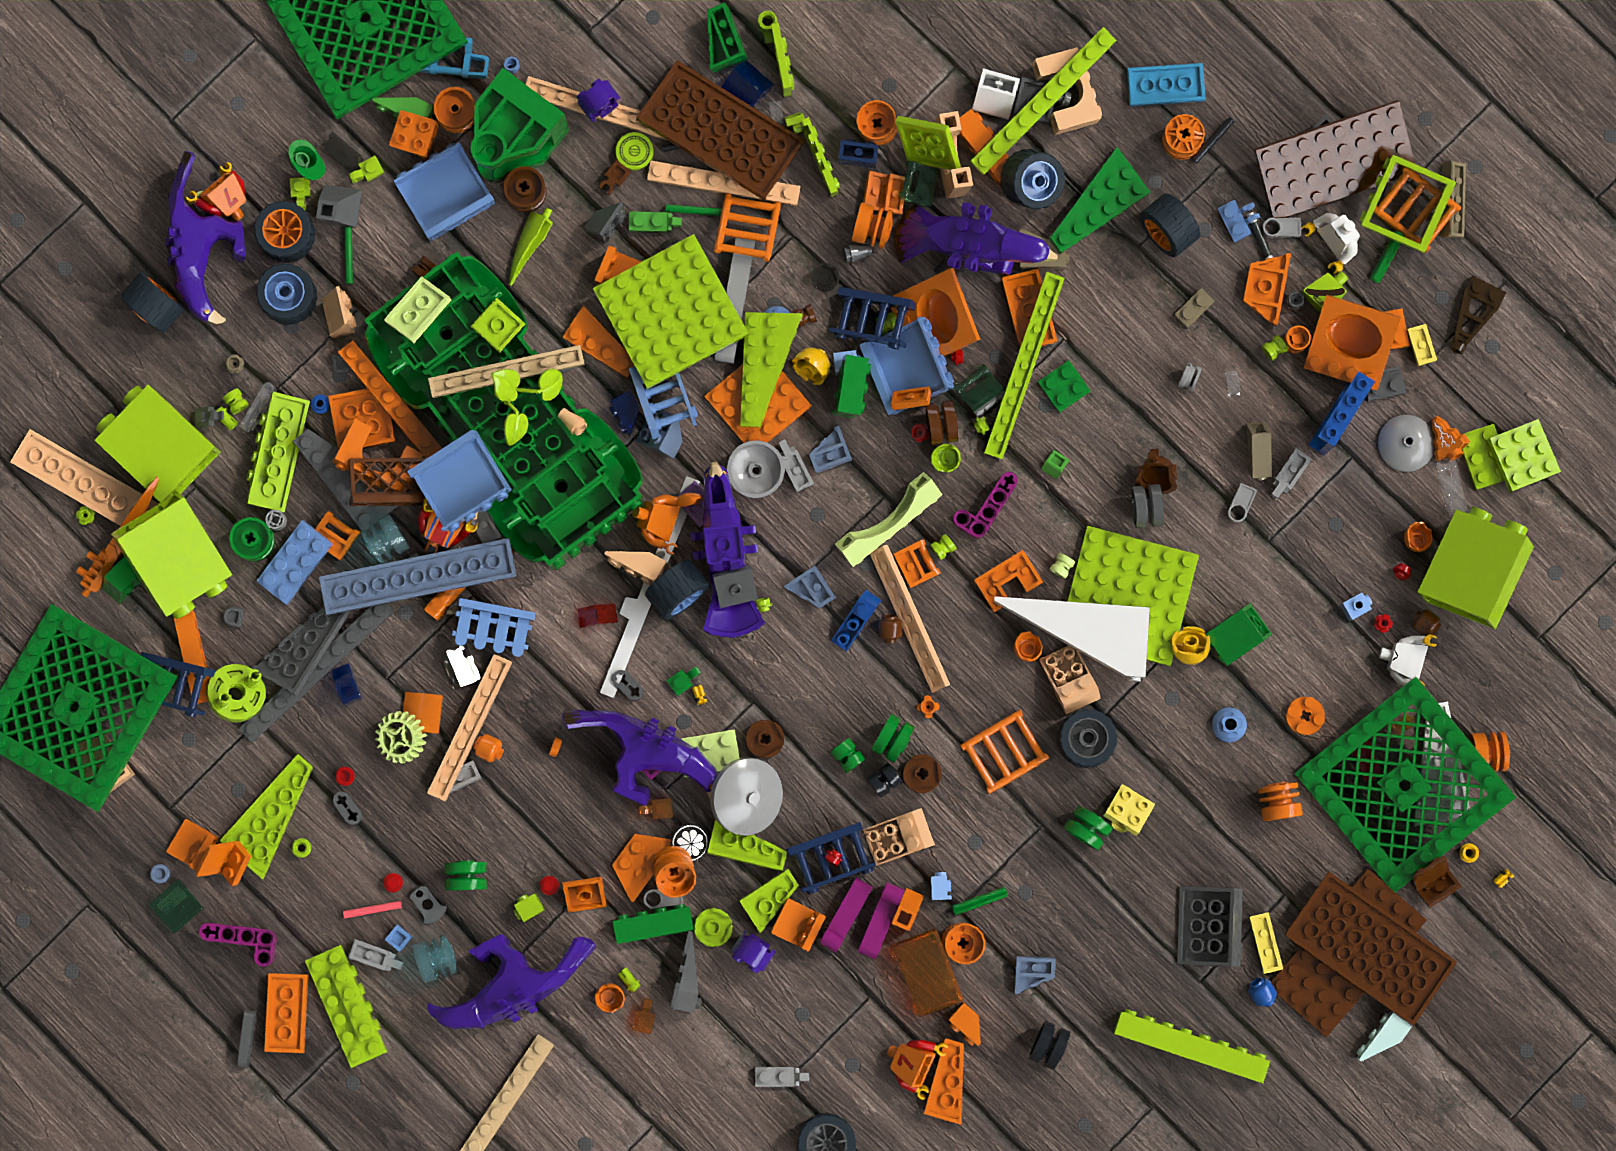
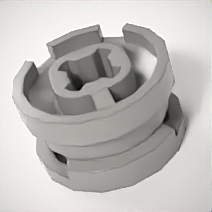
[1178,362,1202,392]

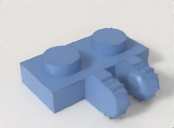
[1217,200,1260,243]

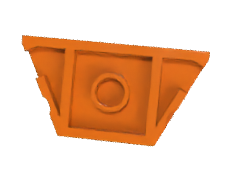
[1243,253,1291,326]
[612,834,676,902]

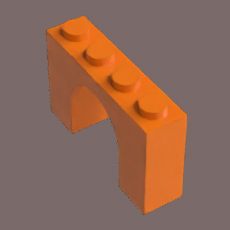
[332,419,424,492]

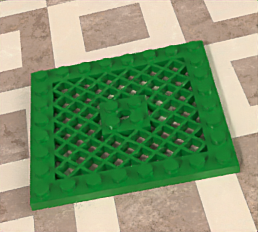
[266,0,468,120]
[0,604,177,812]
[1295,676,1516,892]

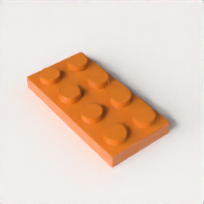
[1001,268,1058,349]
[264,973,308,1053]

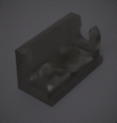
[322,131,364,173]

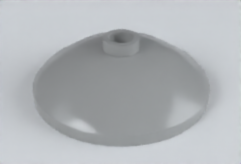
[1377,415,1435,472]
[727,441,785,498]

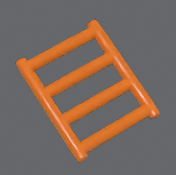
[1373,167,1462,252]
[714,193,781,262]
[960,710,1049,794]

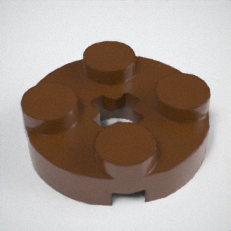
[746,720,784,758]
[903,754,942,793]

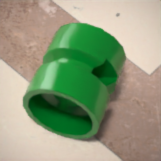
[830,737,866,774]

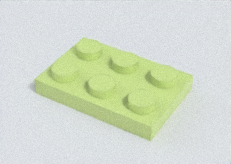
[384,276,451,343]
[682,730,740,778]

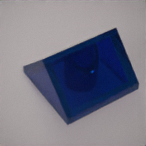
[721,60,774,108]

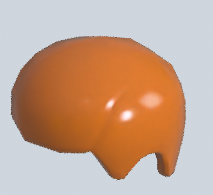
[1404,522,1433,553]
[1013,631,1043,662]
[594,983,625,1013]

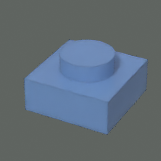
[385,925,412,952]

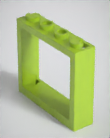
[1359,155,1456,254]

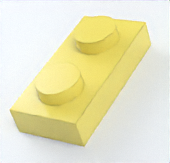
[1407,324,1437,366]

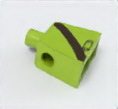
[1301,271,1348,313]

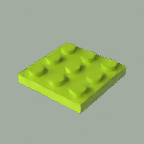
[895,116,961,170]
[1487,419,1561,493]

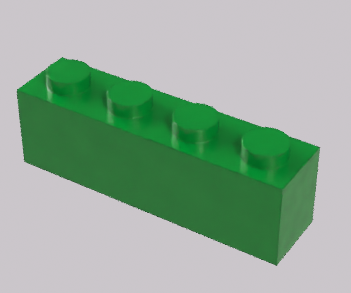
[613,904,694,944]

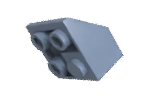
[636,410,682,459]

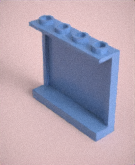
[393,142,496,242]
[859,317,954,415]
[407,430,512,532]

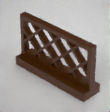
[349,458,429,506]

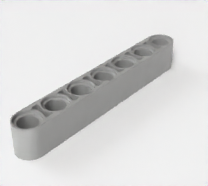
[715,238,755,364]

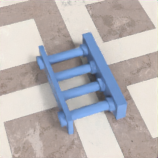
[629,366,698,440]

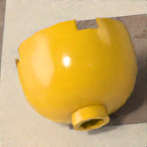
[792,347,831,385]
[1172,626,1210,665]

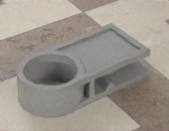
[1262,218,1301,238]
[1227,483,1257,523]
[644,889,683,909]

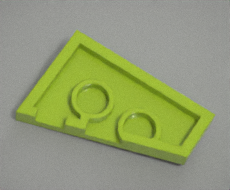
[739,868,799,933]

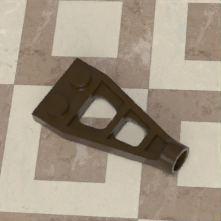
[1449,275,1507,354]

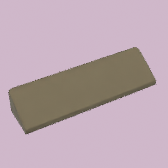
[1440,161,1466,239]

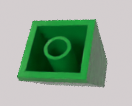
[1205,603,1272,666]

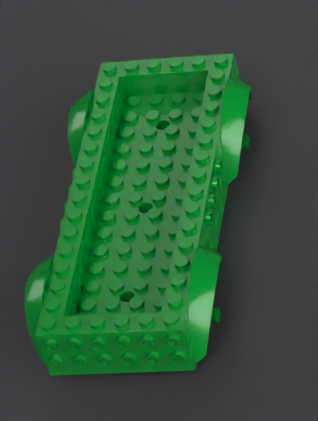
[364,251,644,570]

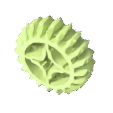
[375,711,427,764]

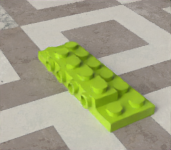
[246,392,310,513]
[305,945,388,1068]

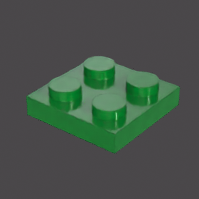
[1037,360,1091,414]

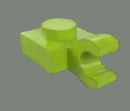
[349,156,385,184]
[290,177,311,211]

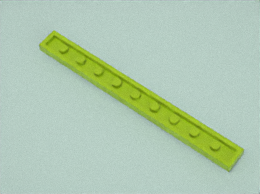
[970,27,1117,175]
[984,272,1065,459]

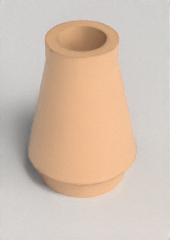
[558,408,587,436]

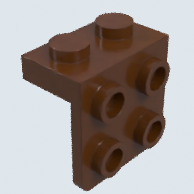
[1413,856,1461,909]

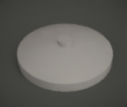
[710,757,783,835]

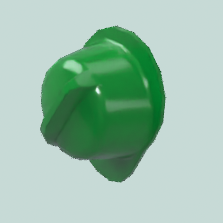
[288,140,326,180]

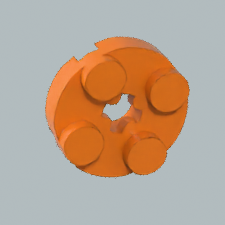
[1285,697,1325,735]

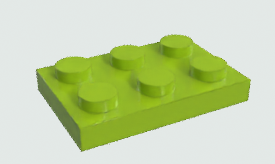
[1462,424,1504,490]

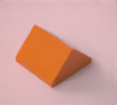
[562,877,607,913]

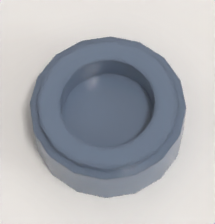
[150,864,171,883]

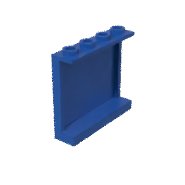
[1308,371,1375,456]

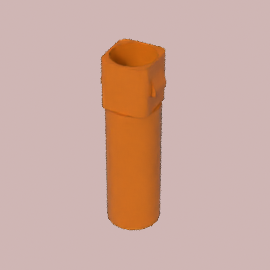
[424,587,466,621]

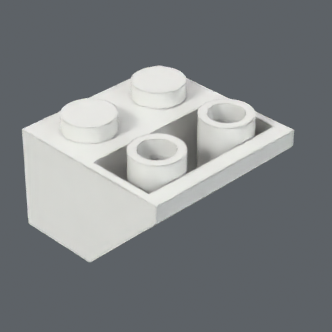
[972,69,1020,120]

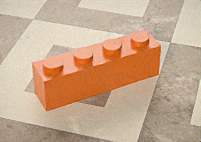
[958,109,1011,186]

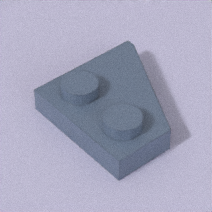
[809,426,852,473]
[784,566,836,608]
[1014,956,1055,994]

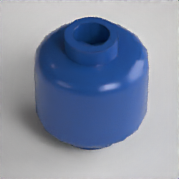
[1248,977,1277,1007]

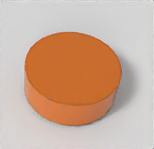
[548,737,562,757]

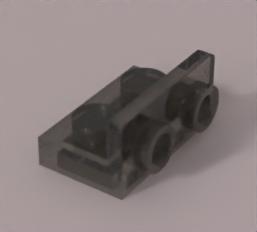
[440,644,481,690]

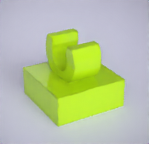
[783,112,805,134]

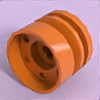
[856,100,898,146]
[1162,114,1205,160]
[852,202,893,249]
[1469,731,1510,772]
[1257,782,1303,822]
[652,846,696,898]
[941,922,985,964]

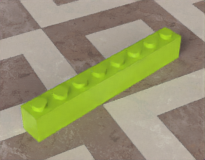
[1113,1009,1270,1083]

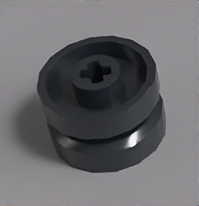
[1028,1020,1071,1070]

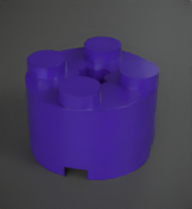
[576,79,622,122]
[731,930,776,973]

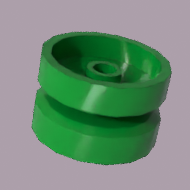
[229,517,275,562]
[871,713,915,763]
[1063,805,1113,851]
[444,860,487,891]

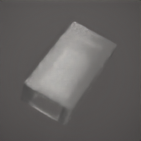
[769,101,784,125]
[1225,370,1241,396]

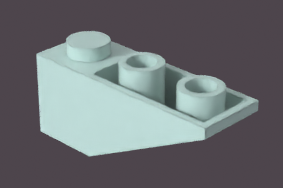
[1356,1012,1412,1061]

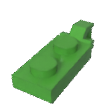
[629,212,682,233]

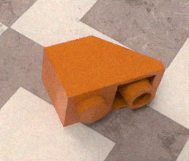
[891,888,924,931]
[948,1002,981,1046]

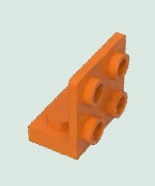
[389,110,439,161]
[594,245,642,285]
[167,819,219,871]
[195,841,251,886]
[771,898,826,952]

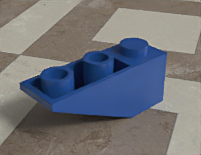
[831,590,882,651]

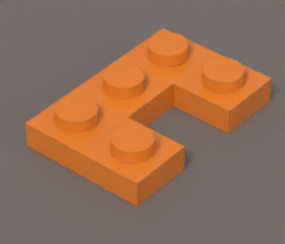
[974,550,1043,613]

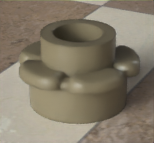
[225,354,244,373]

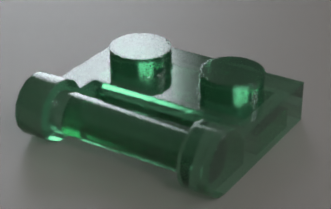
[898,161,940,207]
[953,364,1004,413]

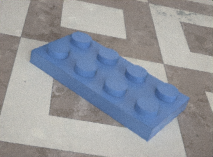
[257,520,333,605]

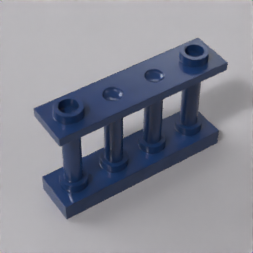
[829,287,916,350]
[137,652,215,717]
[787,822,876,895]

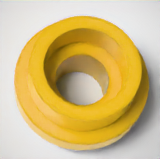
[1459,843,1479,863]

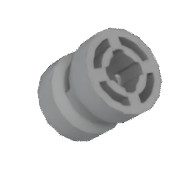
[265,510,287,531]

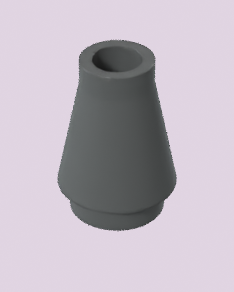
[842,244,872,263]

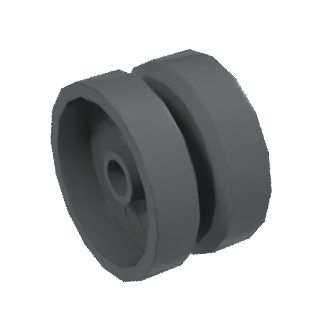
[1131,484,1164,528]

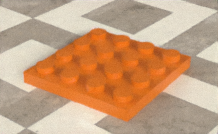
[704,364,812,443]

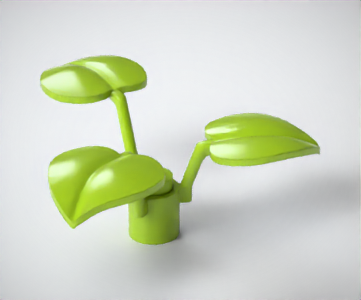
[491,369,563,446]

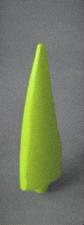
[509,207,553,286]

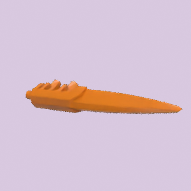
[76,476,159,597]

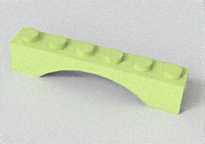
[835,472,942,567]

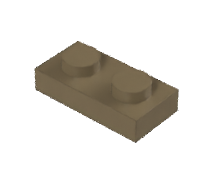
[1174,288,1215,329]

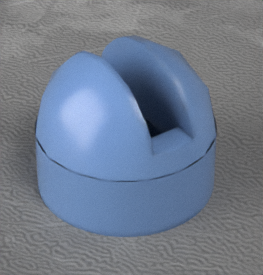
[504,57,520,74]

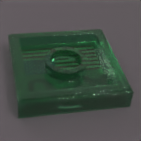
[149,879,204,934]

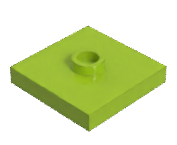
[470,298,525,353]

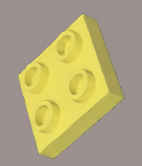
[1104,784,1155,836]

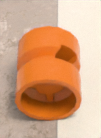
[1283,325,1311,354]

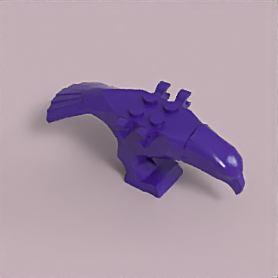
[427,934,596,1030]

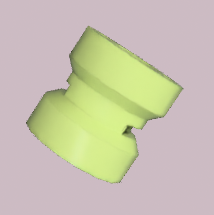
[1049,553,1075,579]

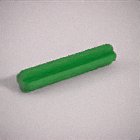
[1370,231,1405,284]
[952,887,1008,915]

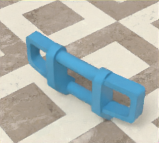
[420,34,489,79]

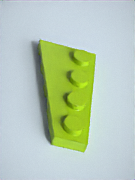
[802,117,840,197]
[707,819,787,872]

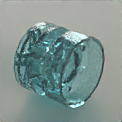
[361,514,410,564]
[413,935,457,983]

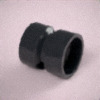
[866,762,903,798]

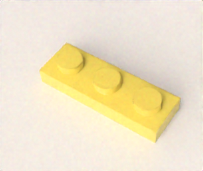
[1249,912,1283,974]

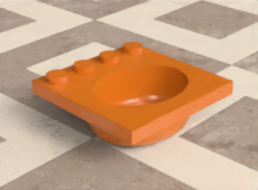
[891,268,980,356]
[1304,295,1401,391]

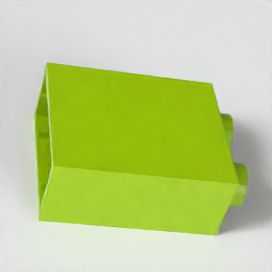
[95,385,221,502]
[111,492,232,619]
[1418,507,1534,630]

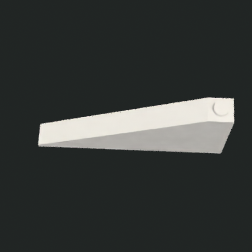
[994,597,1150,682]

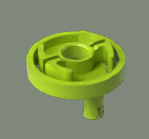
[206,664,266,722]

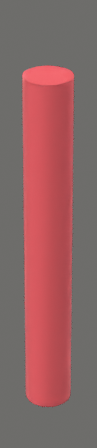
[343,901,402,919]

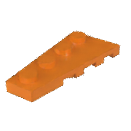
[563,306,635,378]
[924,1038,964,1125]

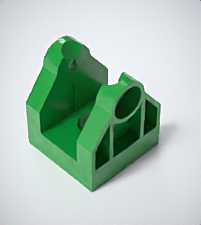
[471,68,569,182]

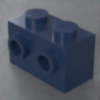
[838,139,879,169]

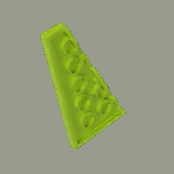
[740,312,803,428]
[220,754,313,880]

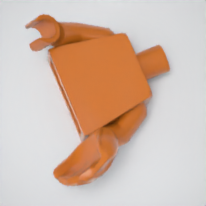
[633,492,703,555]

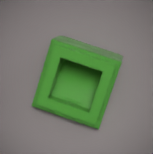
[1041,450,1069,479]

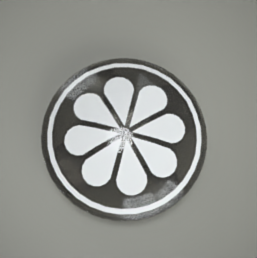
[670,823,709,862]

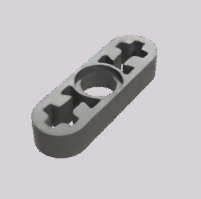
[238,1010,256,1068]

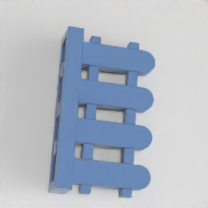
[452,598,535,657]

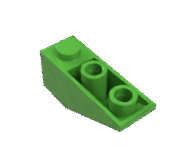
[372,97,434,119]

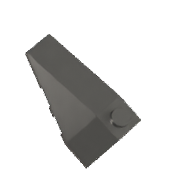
[671,931,701,1013]

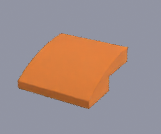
[863,171,908,215]
[401,692,443,734]

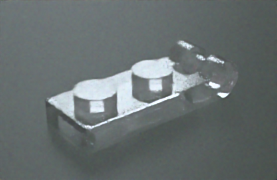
[239,382,277,433]
[1436,460,1468,516]

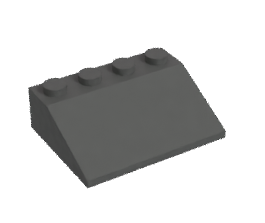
[1177,886,1243,967]

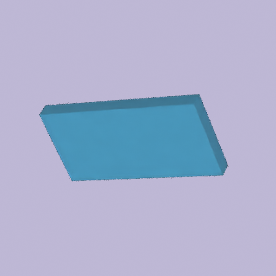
[1127,63,1206,107]

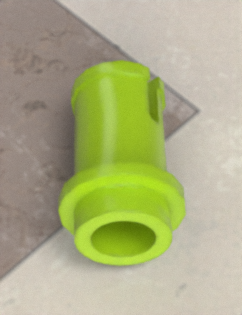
[217,406,238,431]
[617,967,641,993]

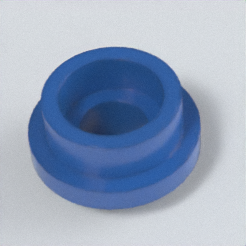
[311,395,330,414]

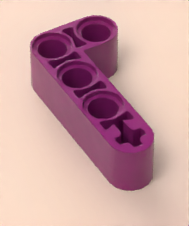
[953,472,1018,539]
[819,877,873,953]
[858,882,905,960]
[199,923,277,967]

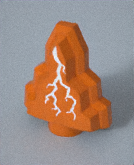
[1432,416,1470,461]

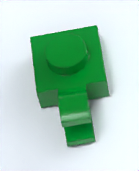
[666,667,701,696]

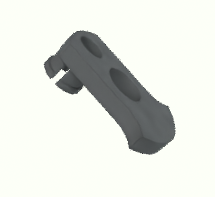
[409,885,447,924]

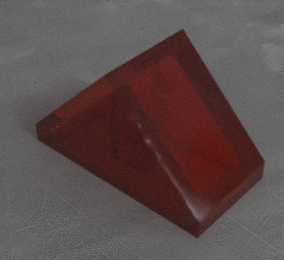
[577,604,618,628]

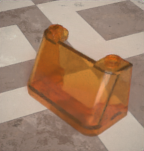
[889,928,964,1017]

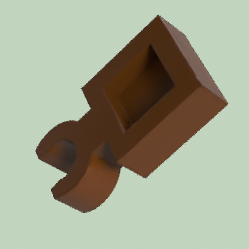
[599,160,632,196]

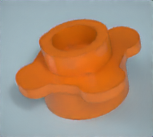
[916,695,940,719]

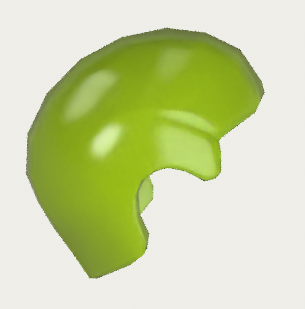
[931,443,961,472]

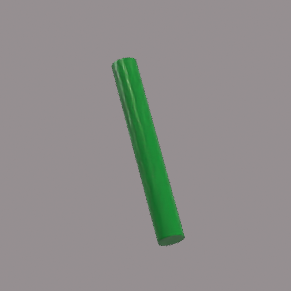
[666,204,722,216]
[344,227,353,285]

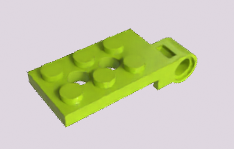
[758,11,794,97]

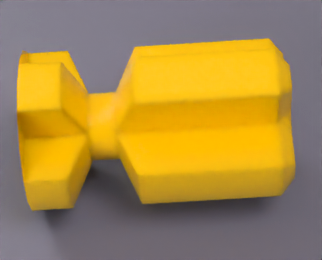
[692,685,708,705]
[1493,868,1514,888]

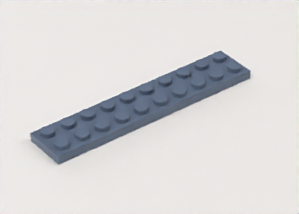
[319,538,517,615]

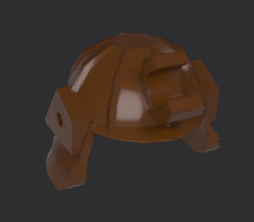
[1135,448,1177,494]

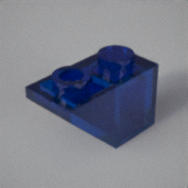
[609,390,640,437]
[331,663,364,706]

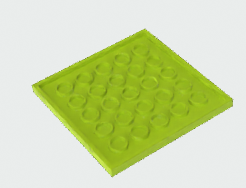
[593,234,749,389]
[1068,526,1199,666]

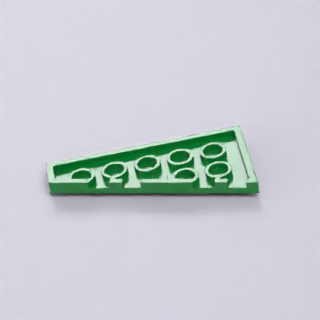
[1049,147,1151,255]

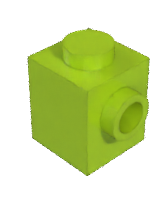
[513,893,545,922]

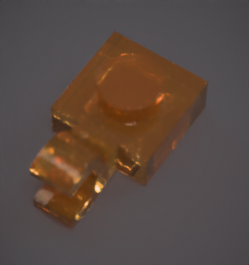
[639,798,673,819]
[632,998,655,1034]

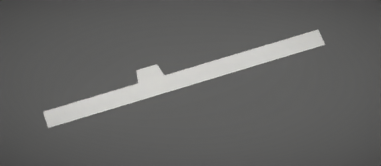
[600,476,700,698]

